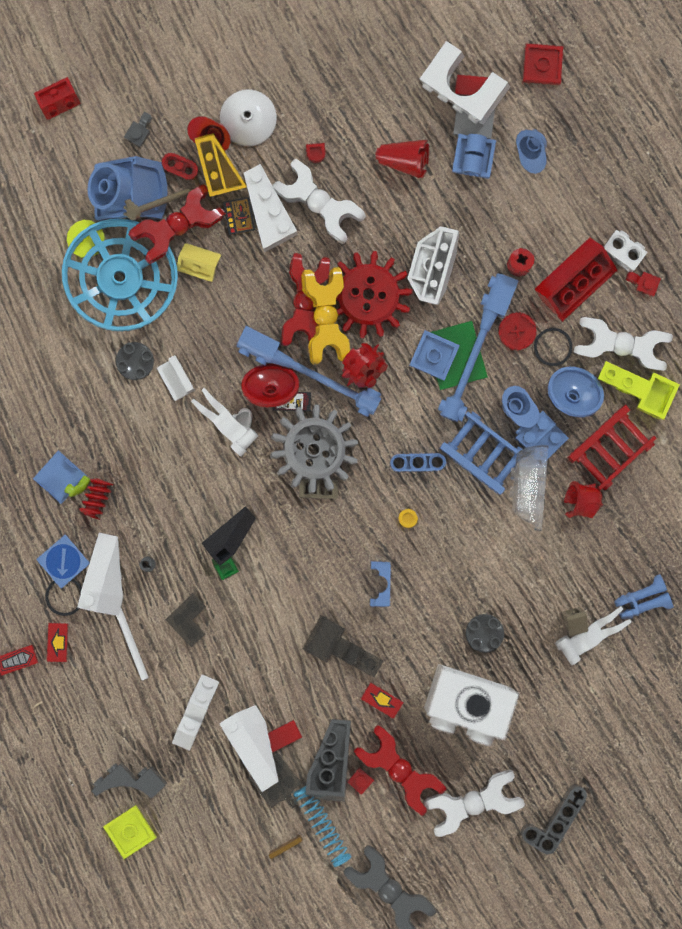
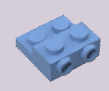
[514,411,569,465]

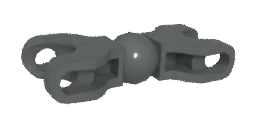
[343,845,437,929]

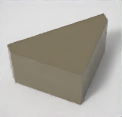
[561,607,588,637]

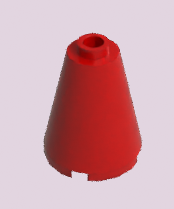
[376,140,430,179]

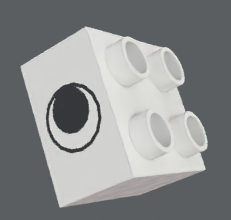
[424,664,519,746]

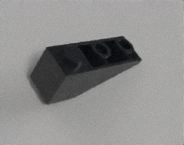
[201,506,256,566]

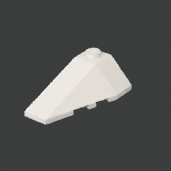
[219,705,279,792]

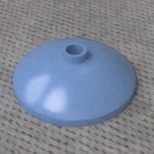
[548,367,604,417]

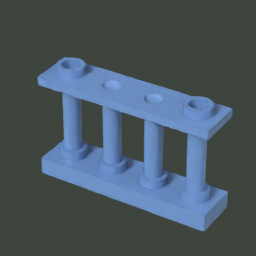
[439,411,529,495]

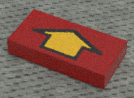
[47,623,69,662]
[361,682,404,719]

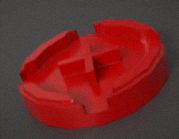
[498,312,536,351]

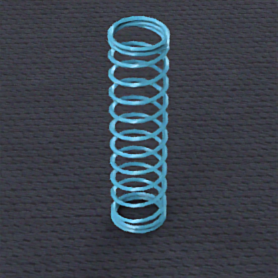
[293,786,352,867]

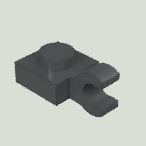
[124,112,153,148]

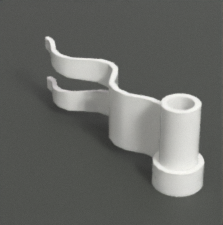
[191,388,258,457]
[555,606,631,665]

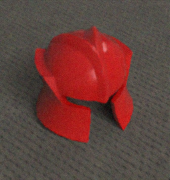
[564,481,603,518]

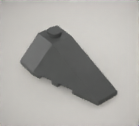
[306,719,351,802]

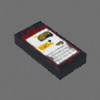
[272,392,311,412]

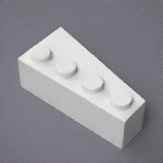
[244,164,297,253]

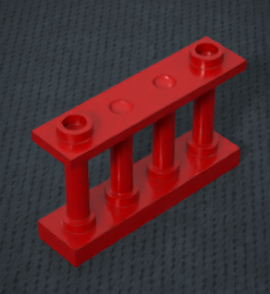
[567,404,657,491]

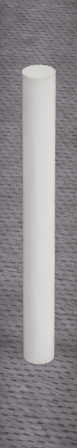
[116,608,149,680]

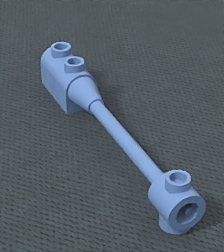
[438,273,519,422]
[236,326,382,417]

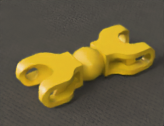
[302,267,350,364]

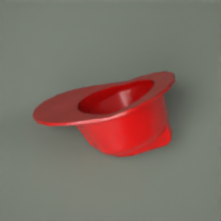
[187,116,231,151]

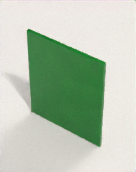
[430,321,488,390]

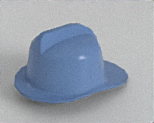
[516,129,547,174]
[502,386,540,428]

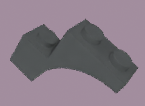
[92,762,167,799]

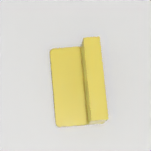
[177,243,221,282]

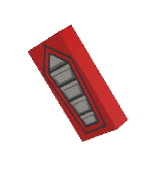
[0,645,39,676]

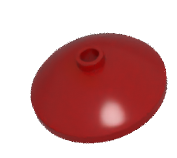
[241,364,299,407]

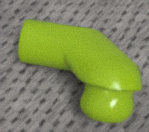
[64,475,90,497]

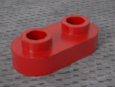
[162,153,199,181]

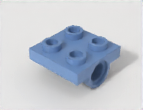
[452,134,496,179]

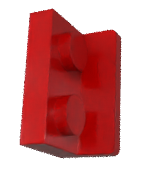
[34,77,81,120]

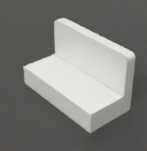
[157,355,195,401]

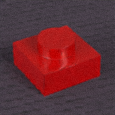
[347,767,374,795]

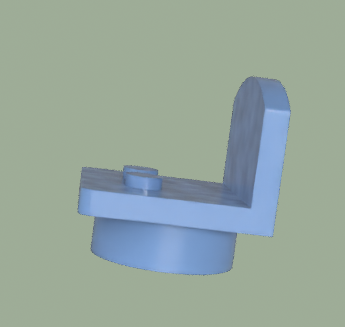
[87,156,168,221]

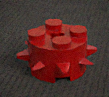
[342,343,388,388]

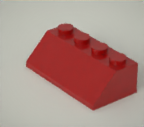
[534,237,618,322]

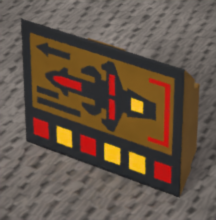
[223,197,255,235]

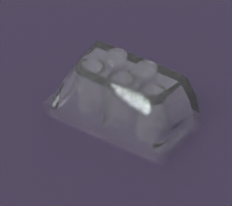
[509,445,549,531]

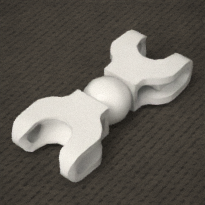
[272,159,366,244]
[574,317,673,371]
[423,770,525,837]

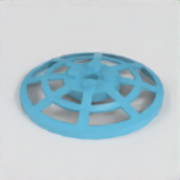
[62,219,178,331]

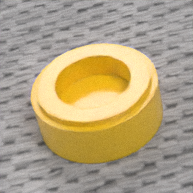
[399,509,418,528]

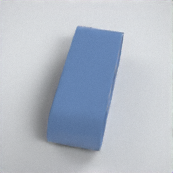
[390,453,446,472]

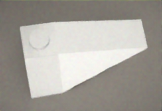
[77,533,123,616]

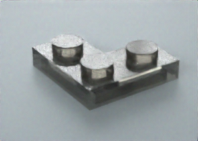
[165,593,207,648]

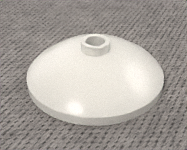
[220,90,277,147]

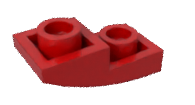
[455,75,488,95]

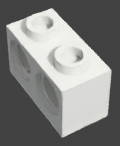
[604,230,647,272]

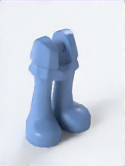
[614,574,674,619]

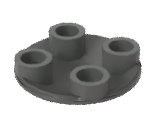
[116,342,154,380]
[466,614,504,653]

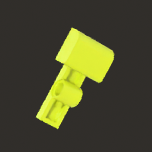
[597,361,680,420]

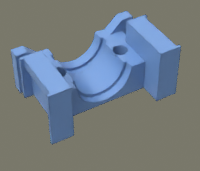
[370,562,391,607]

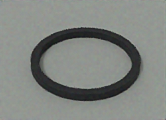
[534,328,572,366]
[45,579,82,616]

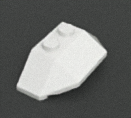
[408,226,459,305]

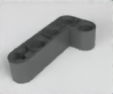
[521,784,587,854]

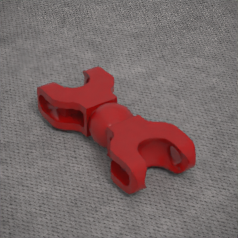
[128,184,225,264]
[281,253,330,346]
[353,725,447,816]

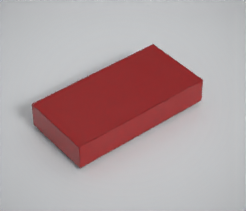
[268,720,302,753]

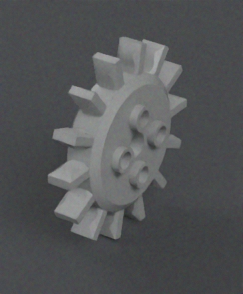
[270,404,358,494]

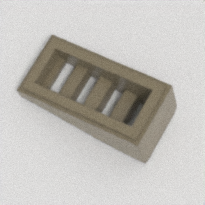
[299,478,338,499]

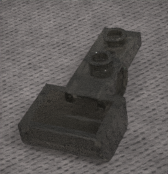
[302,615,384,678]

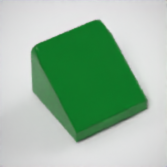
[212,557,239,580]

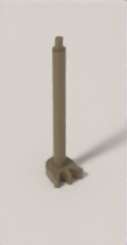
[123,188,194,220]

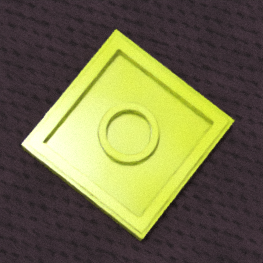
[103,805,157,859]

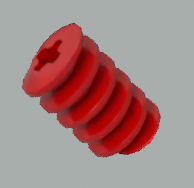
[507,248,535,277]
[79,478,114,520]

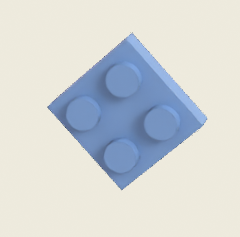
[409,330,460,381]

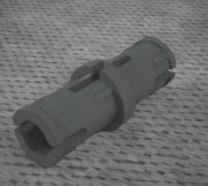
[139,557,156,572]

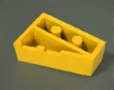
[195,134,247,197]

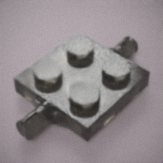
[248,753,302,809]

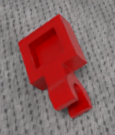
[625,271,661,297]

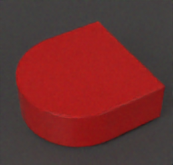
[306,143,326,164]

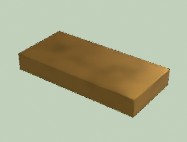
[269,834,303,859]

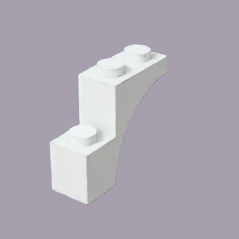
[172,675,219,751]

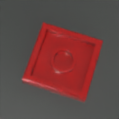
[523,43,564,85]

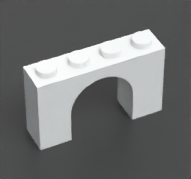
[420,41,510,125]

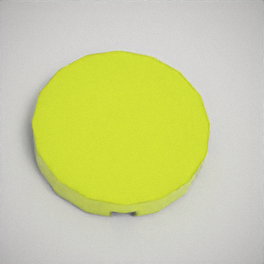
[67,220,105,258]

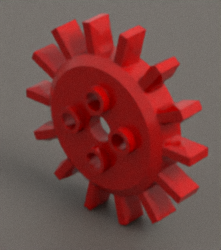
[327,251,413,339]

